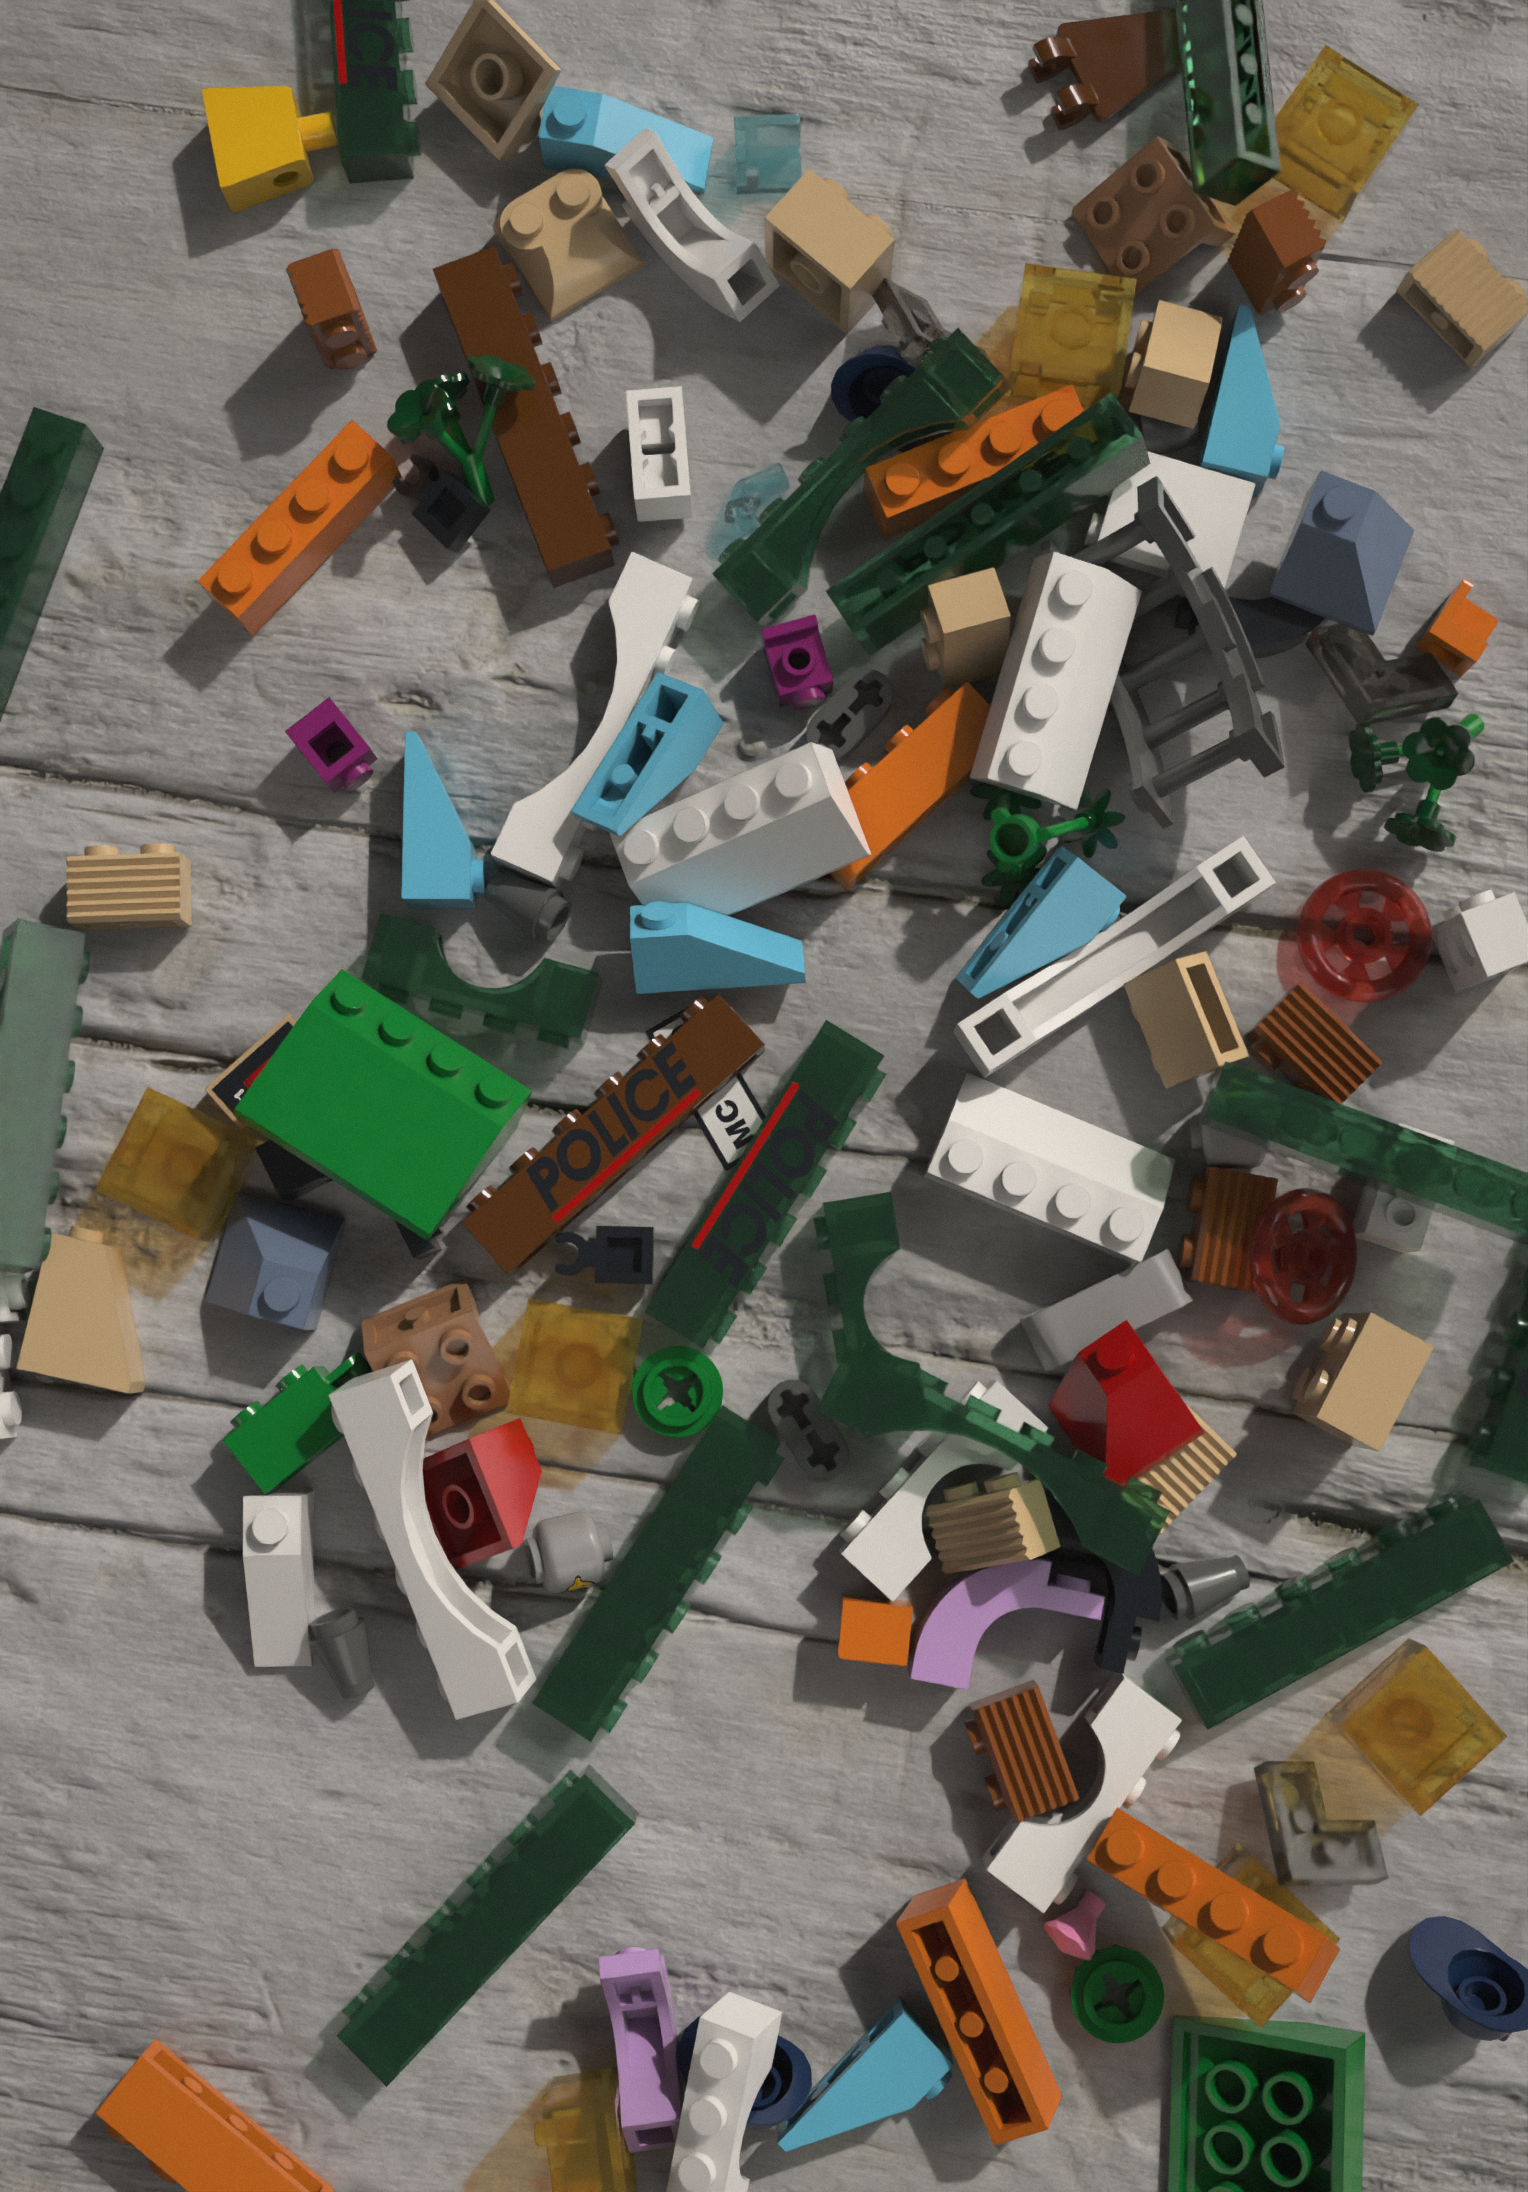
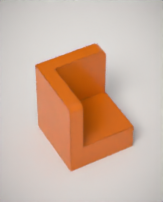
[1415,578,1498,677]
[838,1594,913,1666]

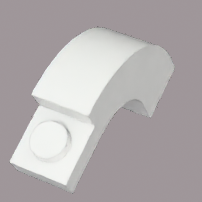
[605,128,780,322]

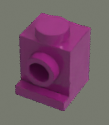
[761,614,833,709]
[285,697,378,793]

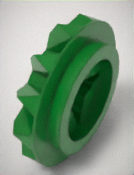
[632,1346,723,1438]
[1069,1944,1164,2043]

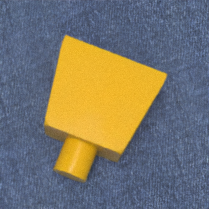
[202,86,339,213]

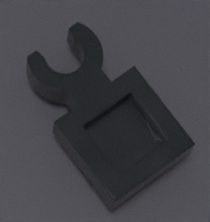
[392,454,491,553]
[555,1226,655,1285]

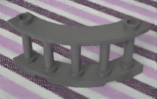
[1041,476,1285,829]

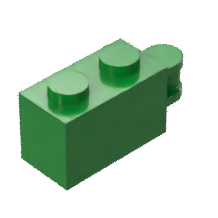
[223,1352,373,1494]

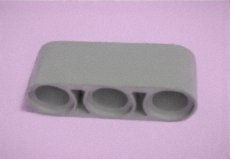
[1020,1248,1194,1372]

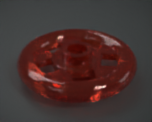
[1297,869,1432,1002]
[1249,1188,1358,1325]

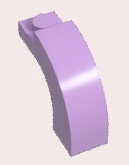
[907,1556,1105,1690]
[599,1947,684,2153]

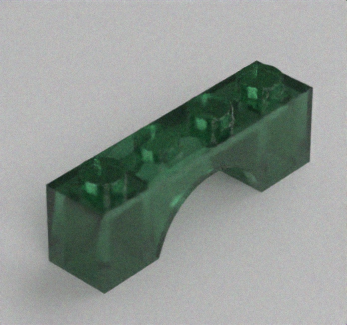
[361,913,603,1050]
[813,1192,929,1432]

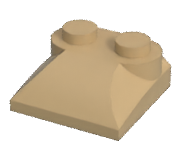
[425,0,561,161]
[492,168,643,322]

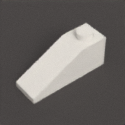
[243,1491,314,1667]

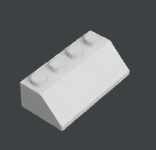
[970,552,1142,810]
[609,742,871,916]
[923,1073,1175,1264]

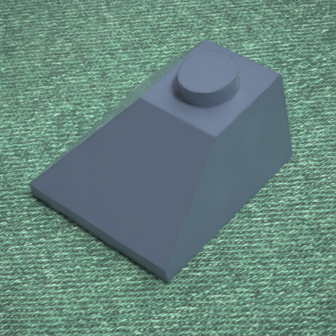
[1267,470,1414,636]
[206,1192,346,1330]

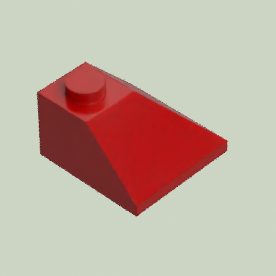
[1048,1320,1205,1498]
[422,1418,542,1570]

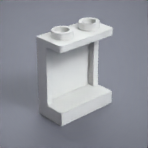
[1084,445,1256,588]

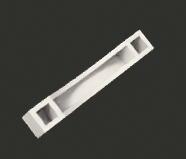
[491,552,699,889]
[953,836,1276,1078]
[329,1359,537,1720]

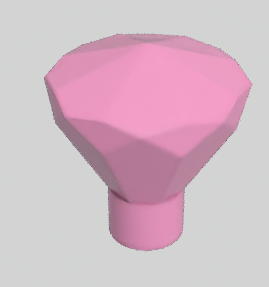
[1044,1891,1106,1961]

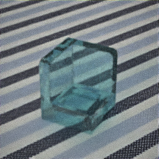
[734,114,801,194]

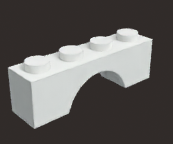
[840,1380,1048,1602]
[982,1672,1182,1913]
[666,1992,782,2192]

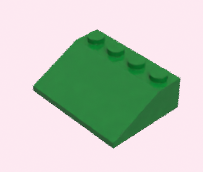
[233,969,532,1241]
[1168,2015,1365,2192]

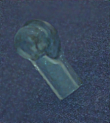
[724,463,790,537]

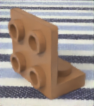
[1072,136,1236,298]
[361,1278,514,1437]

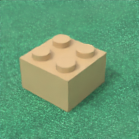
[765,168,895,334]
[1292,1312,1434,1452]

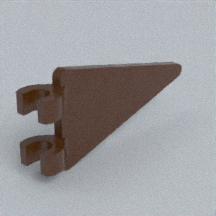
[1028,0,1252,131]

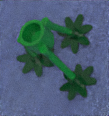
[970,783,1126,907]

